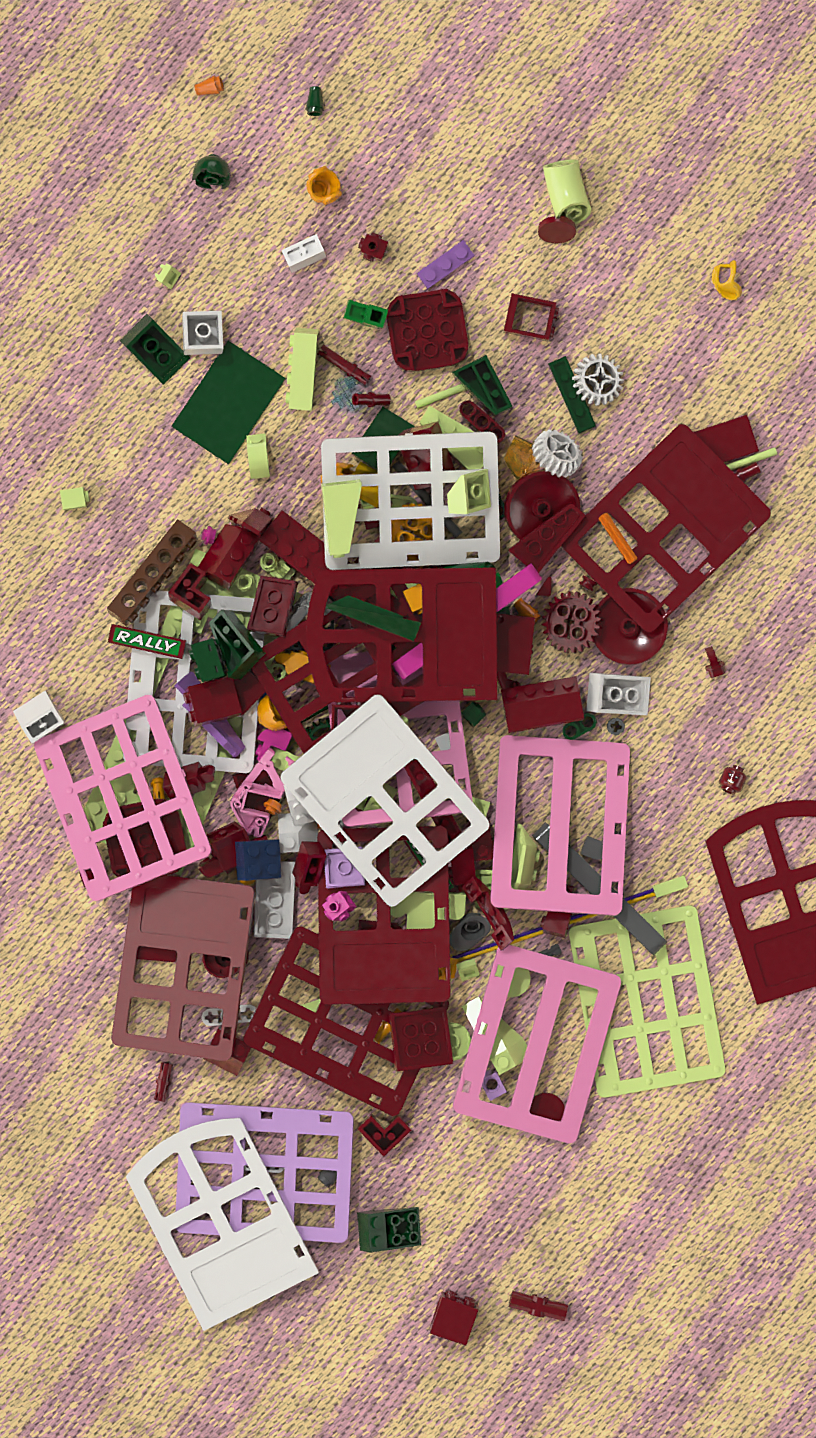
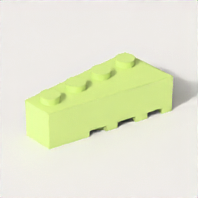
[419,406,483,470]

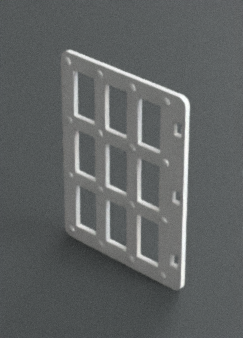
[321,432,500,570]
[123,589,264,773]

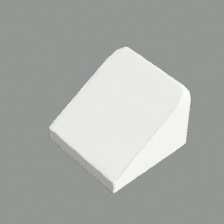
[435,730,453,751]

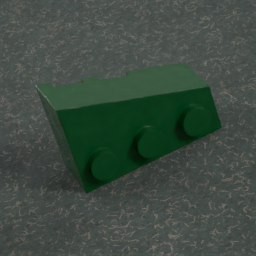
[452,355,513,417]

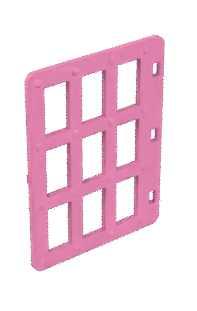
[34,695,212,901]

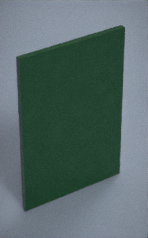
[171,340,286,465]

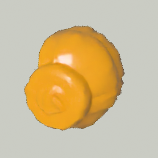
[306,166,342,205]

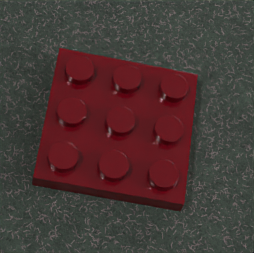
[389,1007,453,1071]

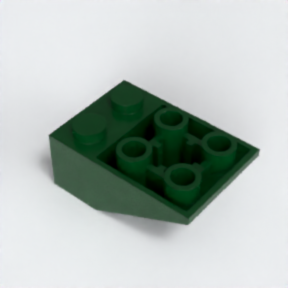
[357,1207,421,1253]

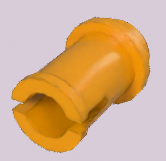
[150,777,165,799]

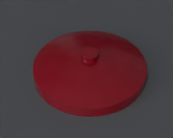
[504,470,580,540]
[593,588,668,665]

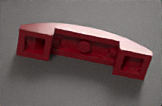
[462,876,514,951]

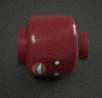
[719,765,747,795]

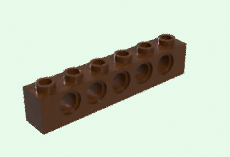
[107,519,197,627]

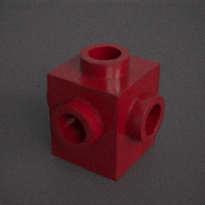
[358,232,388,262]

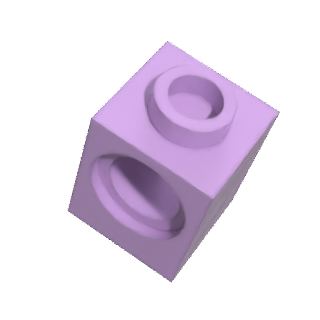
[482,1069,507,1101]

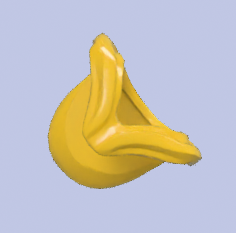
[712,260,742,300]

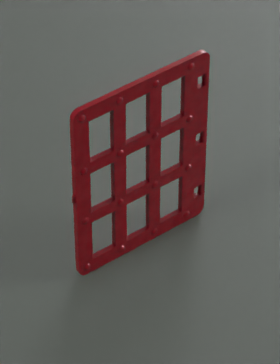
[251,568,424,754]
[243,926,449,1116]

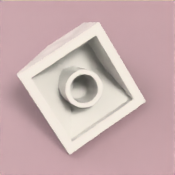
[278,813,318,853]

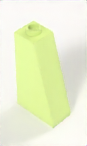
[321,479,362,558]

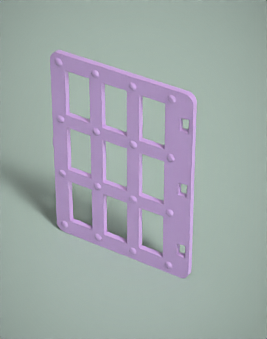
[176,1102,354,1243]

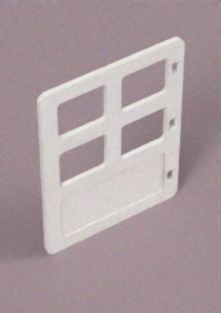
[281,695,489,906]

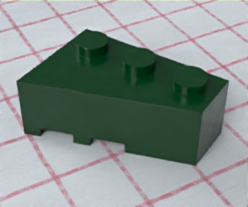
[209,609,266,680]

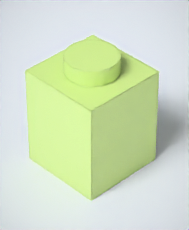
[60,487,90,510]

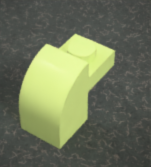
[246,434,270,479]

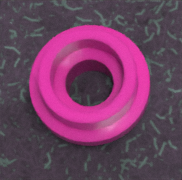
[201,526,216,545]

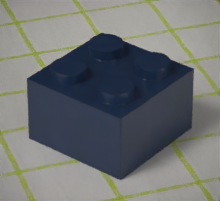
[235,839,281,881]

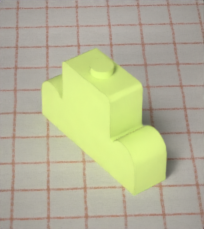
[391,892,466,929]

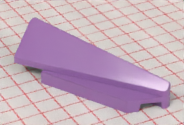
[174,672,245,758]

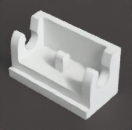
[282,234,326,273]

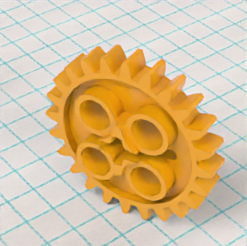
[391,503,433,561]

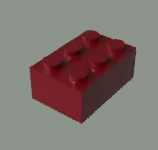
[399,421,455,490]

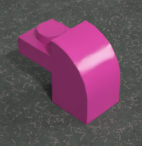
[255,729,292,761]

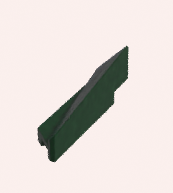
[326,595,421,641]

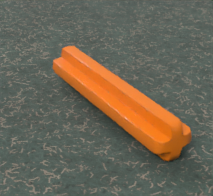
[599,513,637,564]

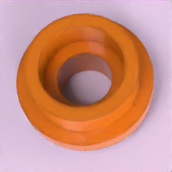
[263,798,282,815]

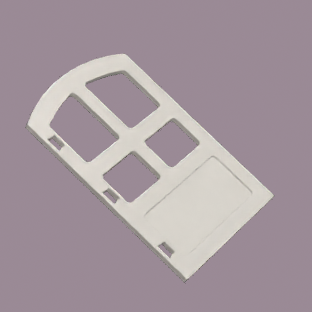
[126,1118,319,1331]

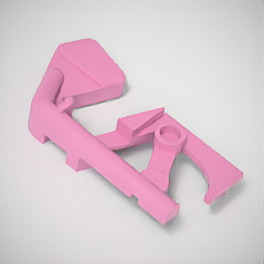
[230,748,295,837]

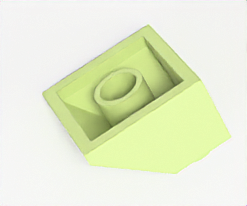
[447,469,491,514]

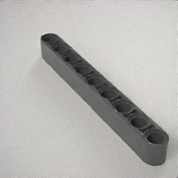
[532,822,667,955]

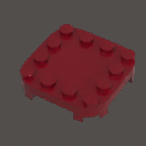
[386,289,468,372]
[103,799,187,877]

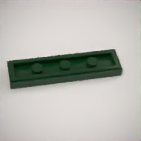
[548,356,596,434]

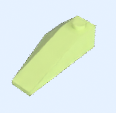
[462,997,527,1075]

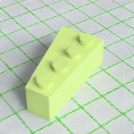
[286,327,319,411]

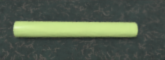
[415,384,467,409]
[727,447,777,471]

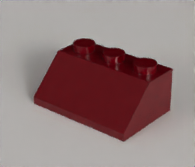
[198,524,260,591]

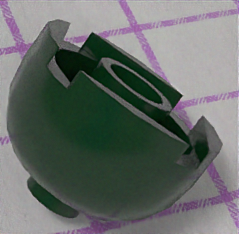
[192,154,231,189]

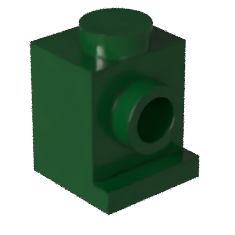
[461,701,487,727]

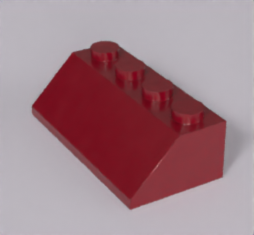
[501,676,584,733]

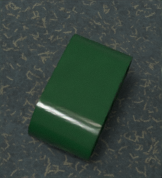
[562,713,597,740]

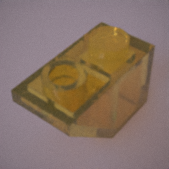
[504,435,534,480]

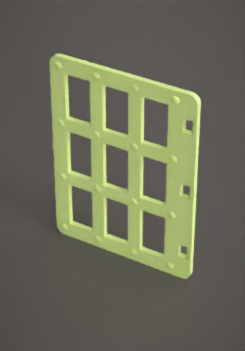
[569,905,725,1098]

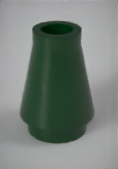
[305,86,324,116]

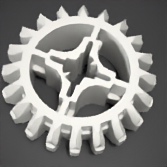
[572,354,624,406]
[532,429,583,478]

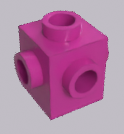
[322,891,357,922]

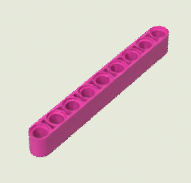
[392,563,542,680]

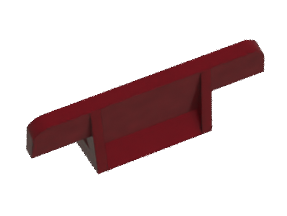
[199,821,268,878]

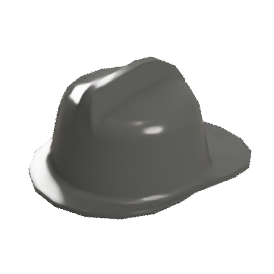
[450,912,491,951]

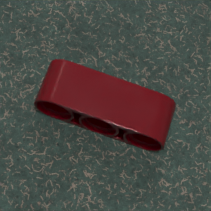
[459,400,505,444]

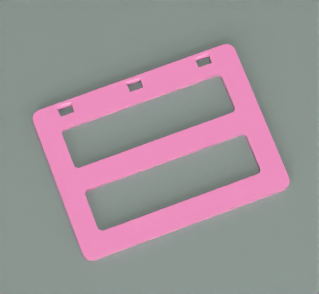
[491,735,630,916]
[453,945,621,1143]

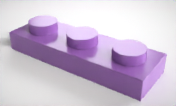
[417,240,475,289]

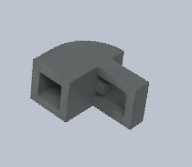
[580,826,618,860]

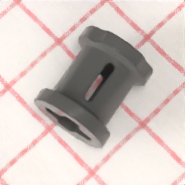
[607,718,625,735]

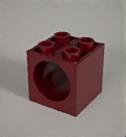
[429,1290,479,1346]

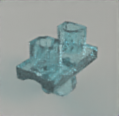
[331,376,362,413]

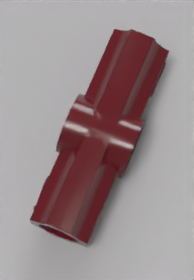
[508,1290,568,1321]

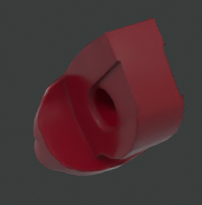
[705,646,725,678]

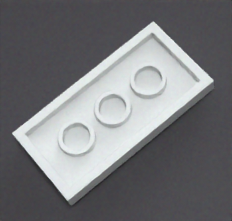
[254,861,295,939]

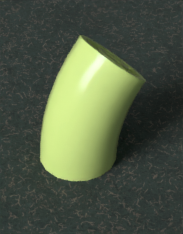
[543,159,591,224]

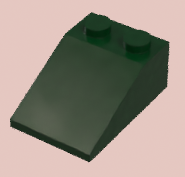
[120,314,190,385]
[352,406,415,470]

